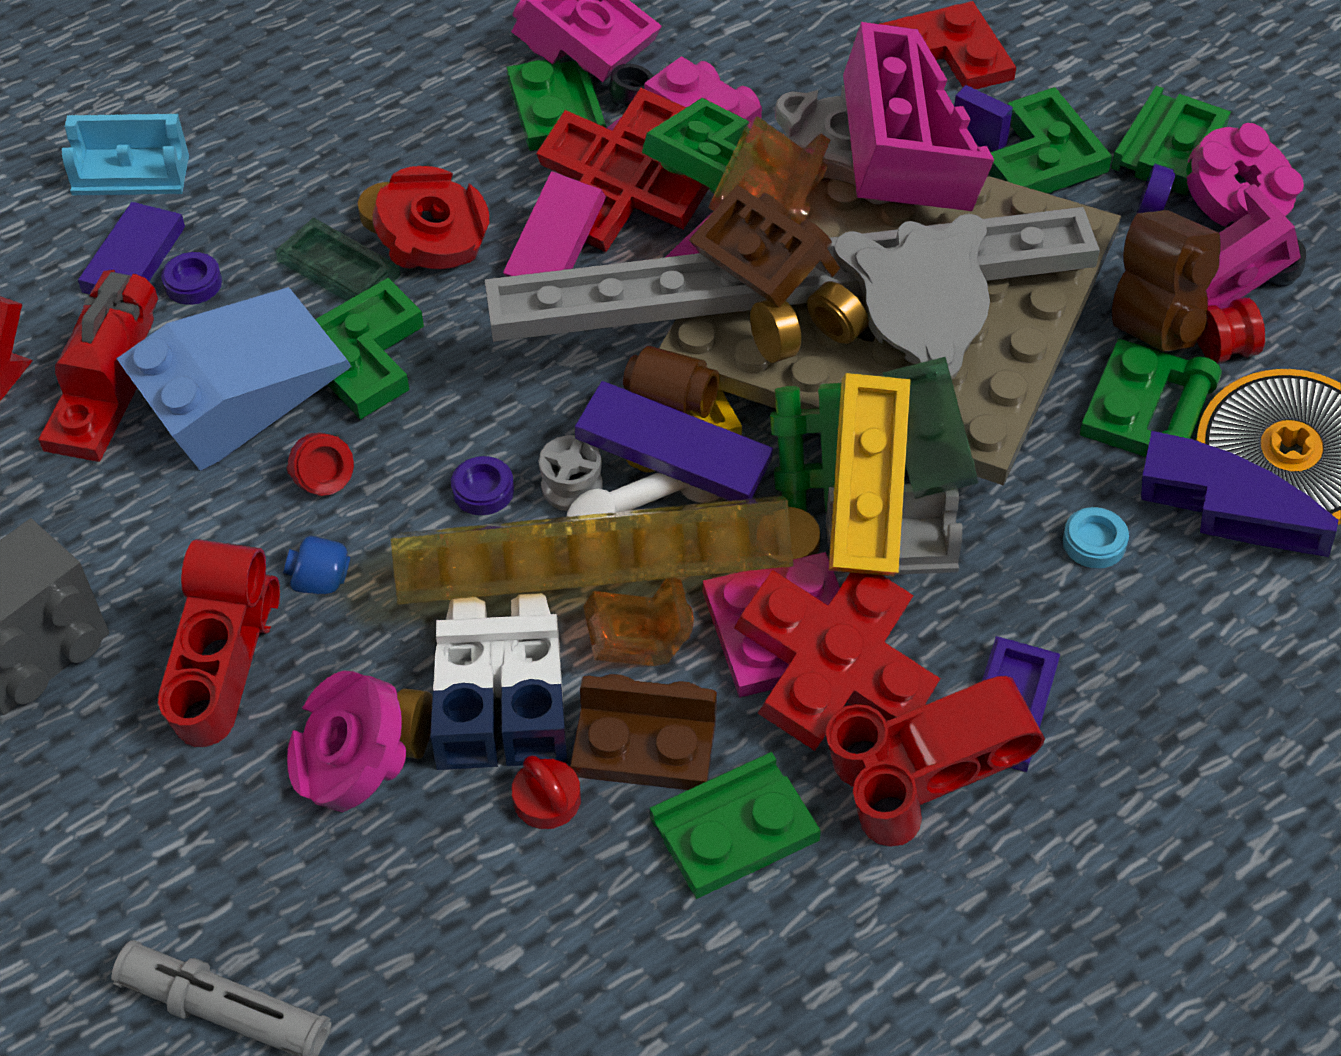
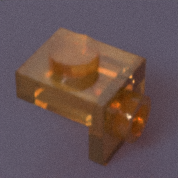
[583,577,694,666]

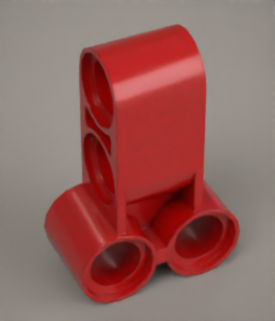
[158,539,280,747]
[826,676,1045,847]

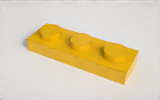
[829,373,910,577]

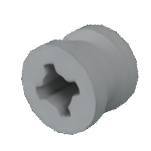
[539,435,603,511]

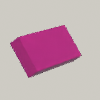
[503,171,606,277]

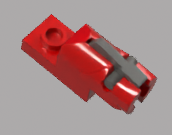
[38,270,158,462]

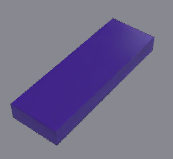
[575,381,773,508]

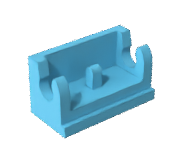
[62,114,189,195]

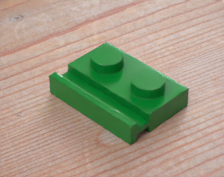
[506,60,606,151]
[1111,86,1231,196]
[650,752,821,899]

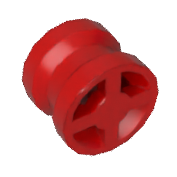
[1197,297,1265,364]

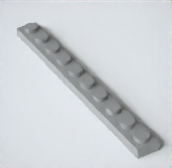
[485,207,1100,342]

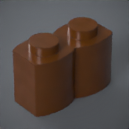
[1112,210,1221,352]

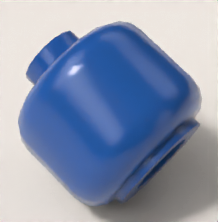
[283,536,350,594]

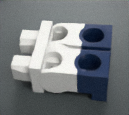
[430,593,568,770]

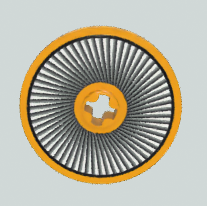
[1196,369,1341,525]

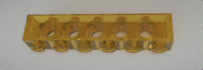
[390,496,794,605]

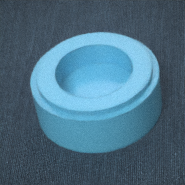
[1063,507,1129,569]

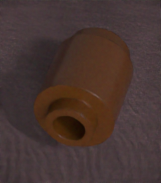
[623,346,720,418]

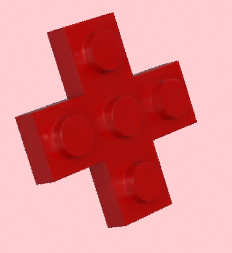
[536,88,709,252]
[734,569,941,751]

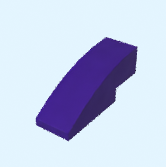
[1141,431,1338,557]

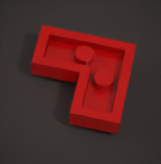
[880,1,1016,89]

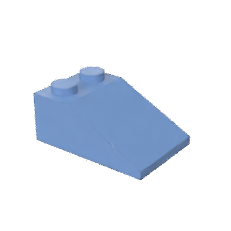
[117,287,352,471]

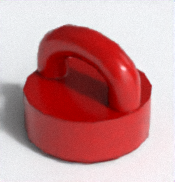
[286,432,354,496]
[512,756,581,829]

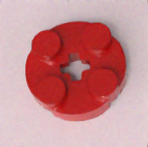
[372,166,489,269]

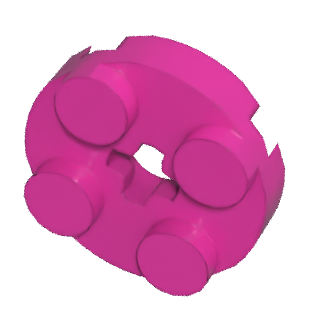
[1187,123,1304,227]
[287,670,406,812]

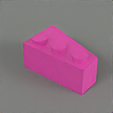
[843,22,995,211]

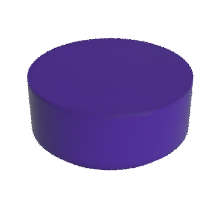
[1135,163,1175,216]
[161,252,222,305]
[451,456,514,515]

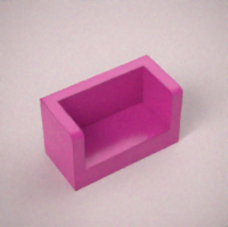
[1206,184,1301,309]

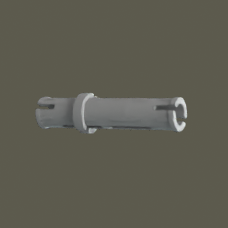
[111,940,331,1056]

